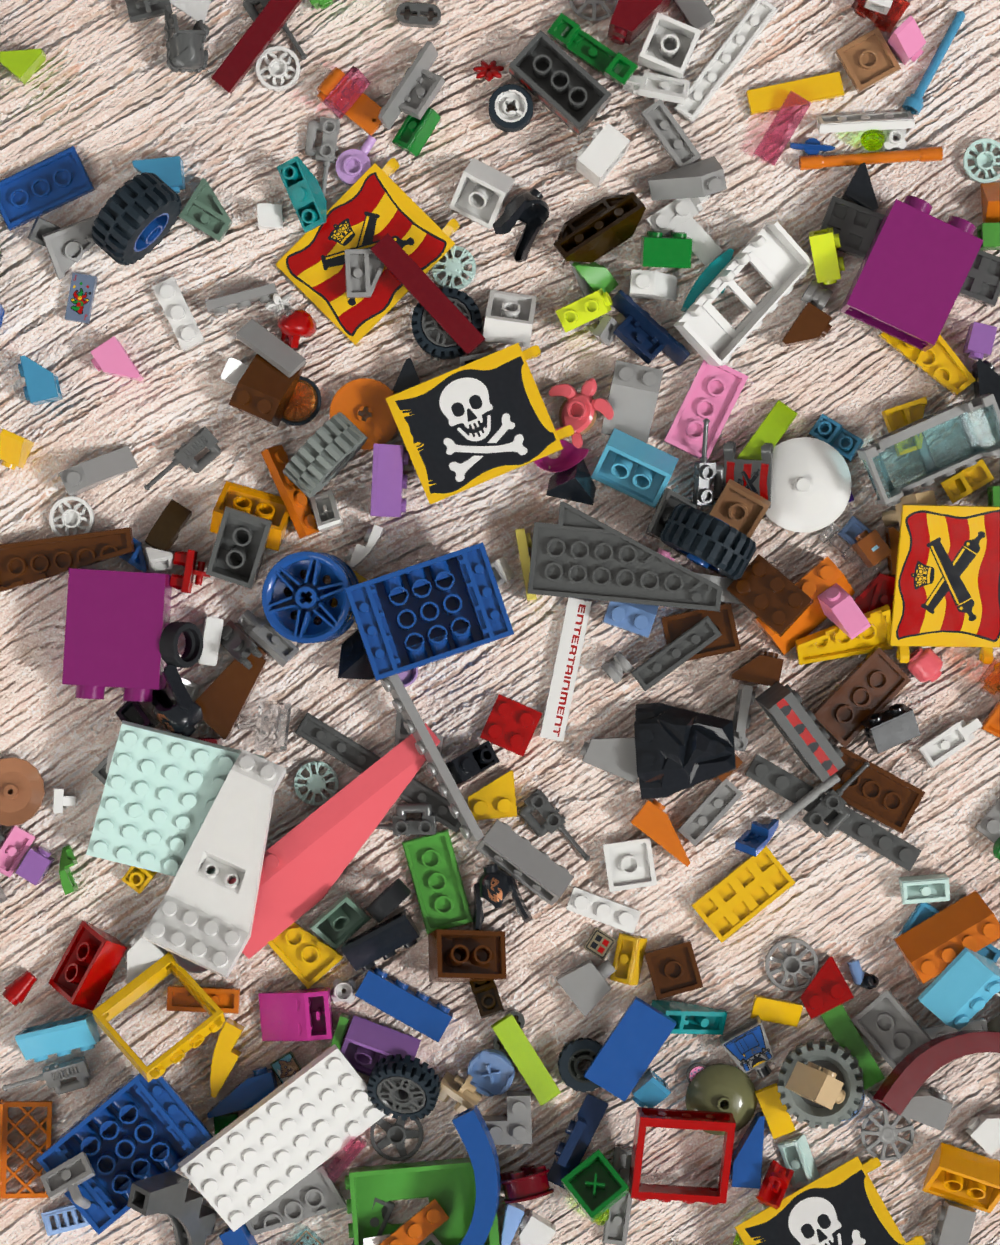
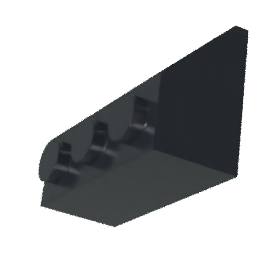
[341,909,420,972]

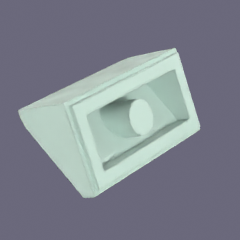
[899,873,950,905]
[777,1134,820,1189]

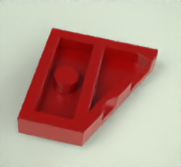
[854,573,895,620]
[800,956,854,1020]

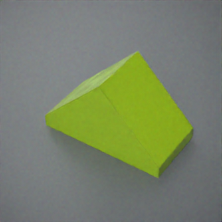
[0,49,46,85]

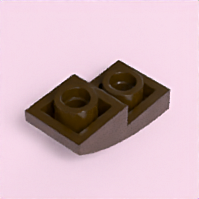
[145,499,192,551]
[469,980,504,1019]

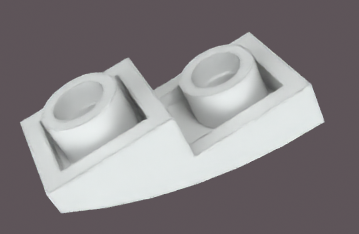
[346,525,384,568]

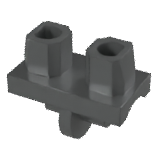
[125,0,173,23]

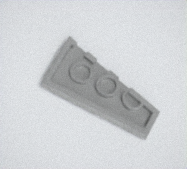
[245,1164,347,1236]

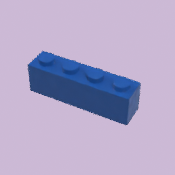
[355,967,453,1042]

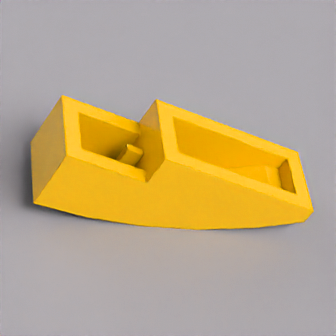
[210,1018,245,1098]

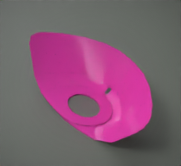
[534,440,589,472]

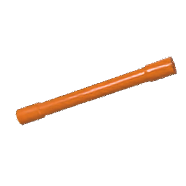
[799,146,943,170]

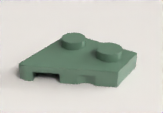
[179,178,232,243]

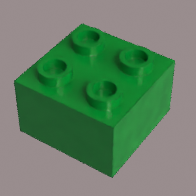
[640,231,692,268]
[561,1149,629,1222]

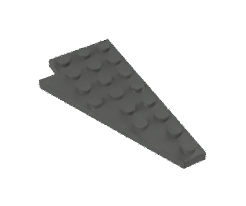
[528,502,722,612]

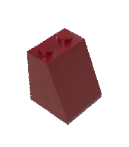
[607,0,671,45]

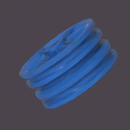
[262,551,359,643]

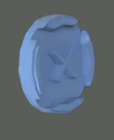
[467,1049,515,1096]

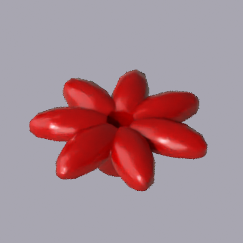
[473,60,504,82]

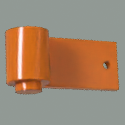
[316,67,382,136]

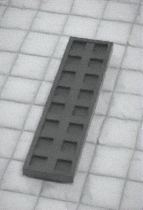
[820,196,1000,307]

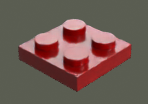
[480,694,542,757]

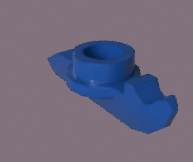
[790,138,835,155]

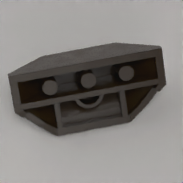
[554,192,646,263]

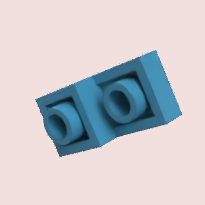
[809,414,864,462]

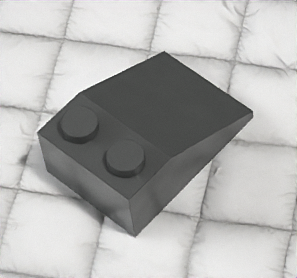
[206,506,272,589]

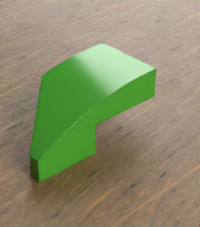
[572,262,619,294]
[59,845,78,895]

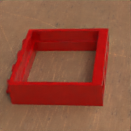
[628,1107,736,1205]

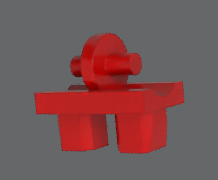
[170,549,210,594]
[756,1160,794,1210]

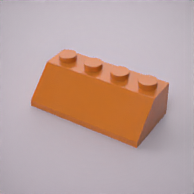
[753,556,855,655]
[894,890,1000,984]

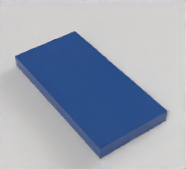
[0,146,95,231]
[584,996,677,1102]

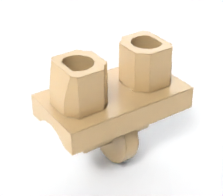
[438,1071,482,1113]

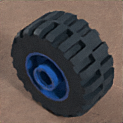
[92,172,182,265]
[660,504,756,580]

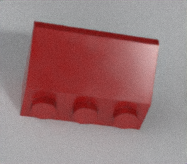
[48,920,127,1011]

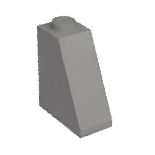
[579,737,638,783]

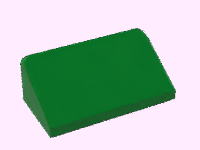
[392,107,441,157]

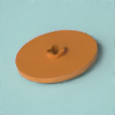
[330,378,398,450]

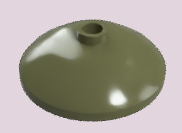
[685,1063,757,1135]

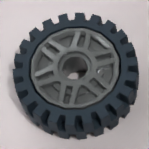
[411,287,482,360]
[367,1054,441,1121]

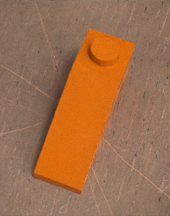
[630,799,690,867]

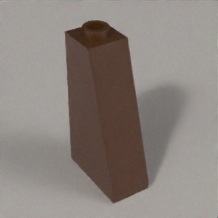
[195,644,268,740]

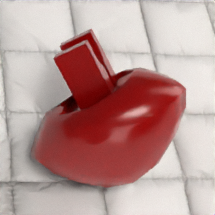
[278,309,317,349]

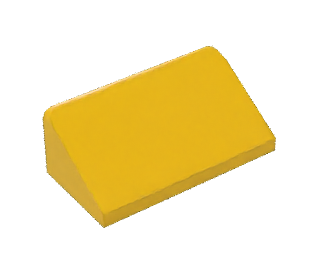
[610,933,647,985]
[750,994,803,1027]

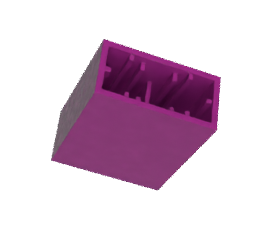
[840,195,984,352]
[62,568,172,702]

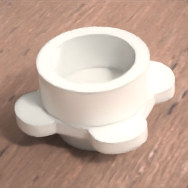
[883,129,907,150]
[331,978,356,1004]

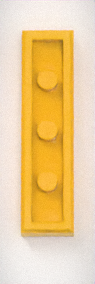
[746,71,844,115]

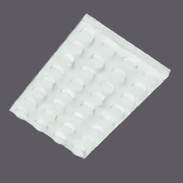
[178,1044,386,1232]

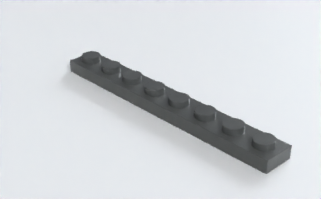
[745,754,921,871]

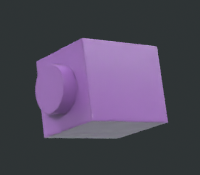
[963,321,997,360]
[15,846,55,886]

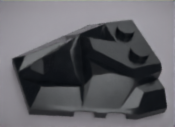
[634,703,736,800]

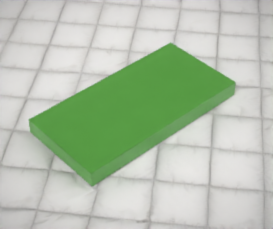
[402,829,473,934]

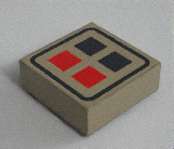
[583,927,616,961]

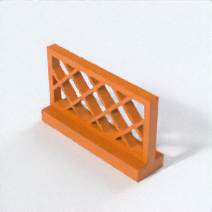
[0,1100,52,1201]

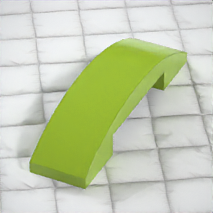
[736,400,798,460]

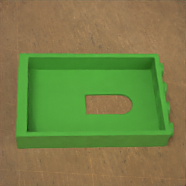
[345,1157,499,1245]

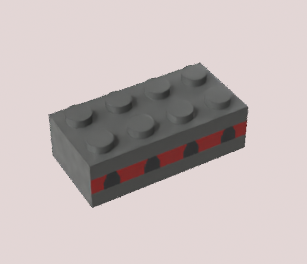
[509,30,612,136]
[755,681,846,782]

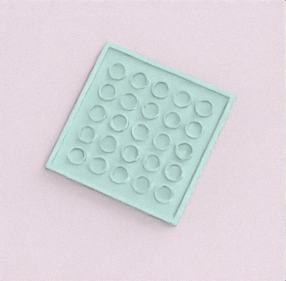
[86,720,264,876]

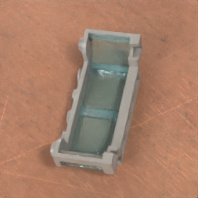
[857,394,1000,507]

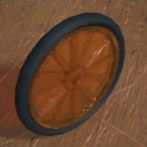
[281,376,321,426]

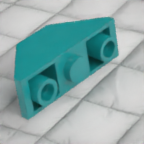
[277,156,327,233]

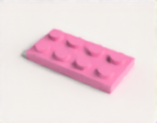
[664,360,749,460]

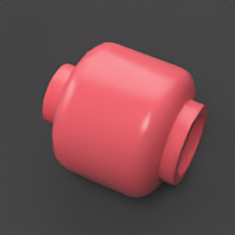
[907,647,943,682]

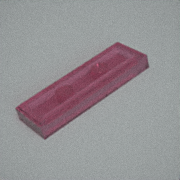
[753,91,811,166]

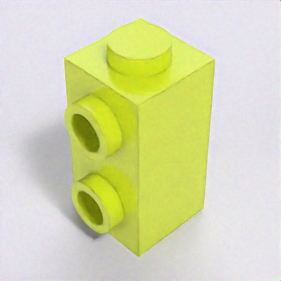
[809,227,845,285]
[556,288,612,332]

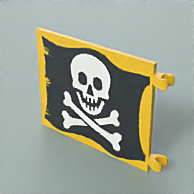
[386,343,574,505]
[734,1156,925,1245]

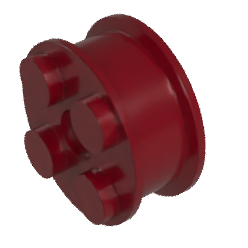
[500,1165,554,1204]

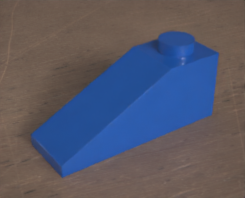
[207,1066,278,1119]
[729,1111,765,1189]

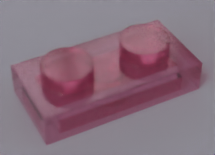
[323,66,371,119]
[327,1135,366,1183]

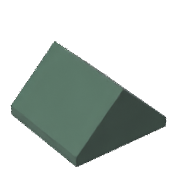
[308,891,371,950]

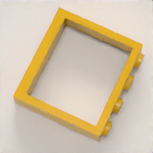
[92,952,225,1083]

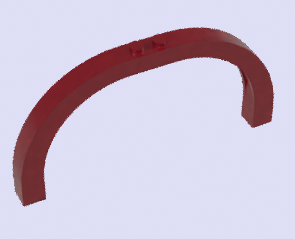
[873,1030,1000,1116]

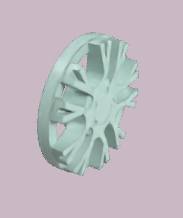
[963,138,1000,184]
[432,245,476,290]
[294,761,339,806]

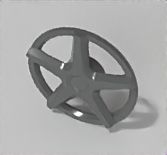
[370,1116,424,1161]

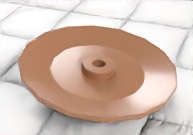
[0,757,45,826]

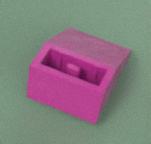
[258,987,334,1041]

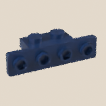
[612,290,690,366]
[547,1093,608,1189]

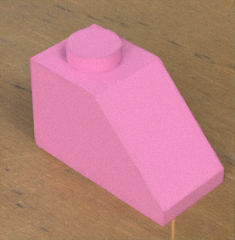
[887,15,926,65]
[91,336,144,381]
[817,583,871,639]

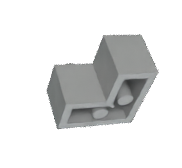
[483,1090,532,1145]

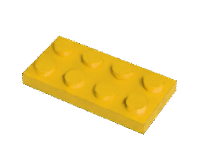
[691,846,796,943]

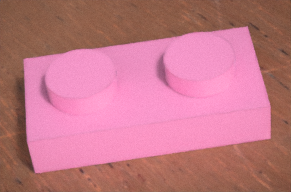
[0,825,36,878]

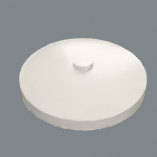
[765,437,852,533]

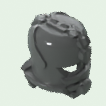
[163,5,209,73]

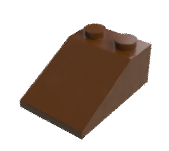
[229,354,307,427]
[428,929,507,983]

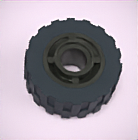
[558,1037,602,1093]

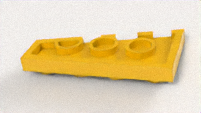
[879,332,976,396]
[795,604,893,665]
[268,922,344,989]

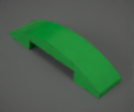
[547,13,638,86]

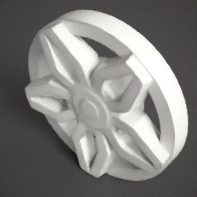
[256,46,301,92]
[49,496,94,537]

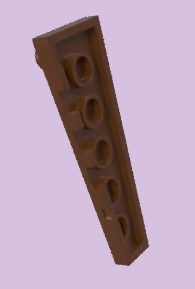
[0,527,135,592]

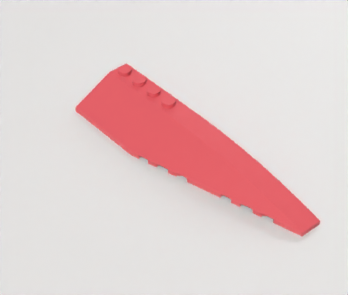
[228,723,441,959]

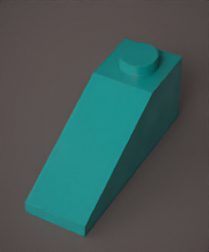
[651,1000,728,1035]

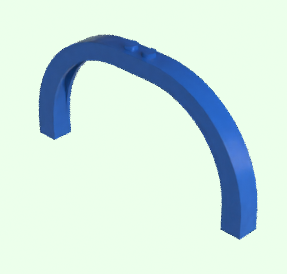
[219,1105,501,1245]

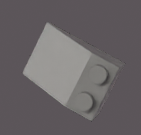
[601,360,663,443]
[867,1086,953,1131]

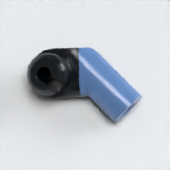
[847,959,879,989]

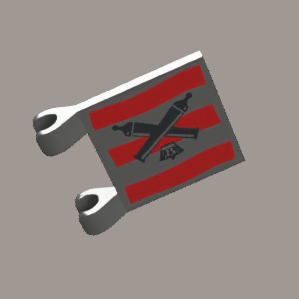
[723,441,774,508]

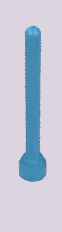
[902,11,965,115]

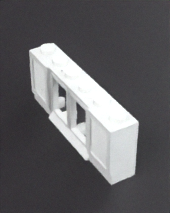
[674,221,814,366]

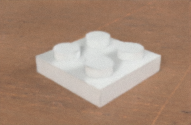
[602,837,657,892]

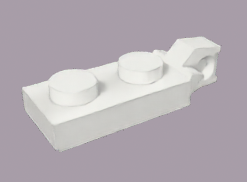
[622,71,690,105]
[646,195,711,236]
[918,717,983,768]

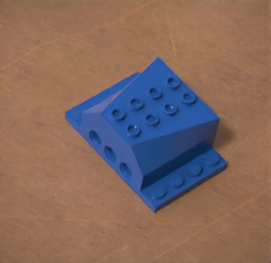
[345,542,514,681]
[36,1065,213,1235]

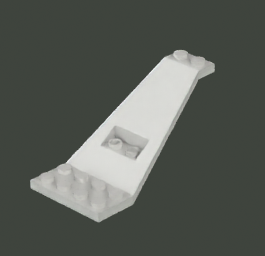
[142,749,286,979]

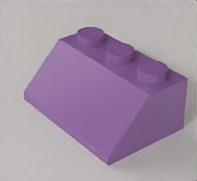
[370,443,409,517]
[341,1015,421,1076]

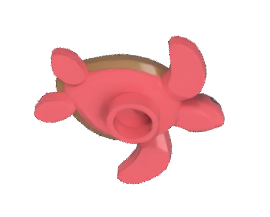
[549,378,614,449]

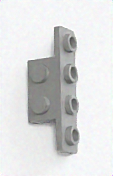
[378,41,445,130]

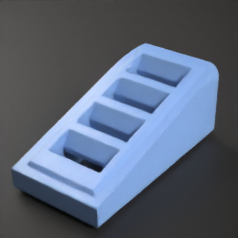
[41,1203,90,1236]
[500,1203,525,1245]

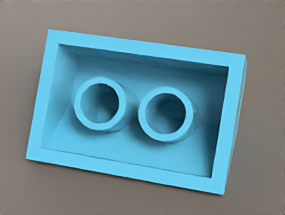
[591,428,679,508]
[917,947,1000,1031]
[15,1013,100,1062]

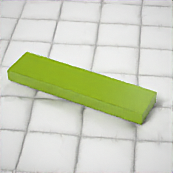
[491,1013,561,1106]

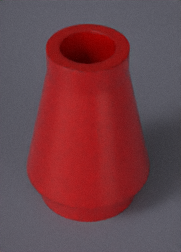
[2,970,38,1006]

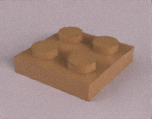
[835,27,901,94]
[709,479,771,538]

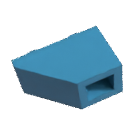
[18,355,63,406]

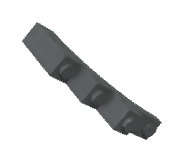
[127,1170,217,1245]

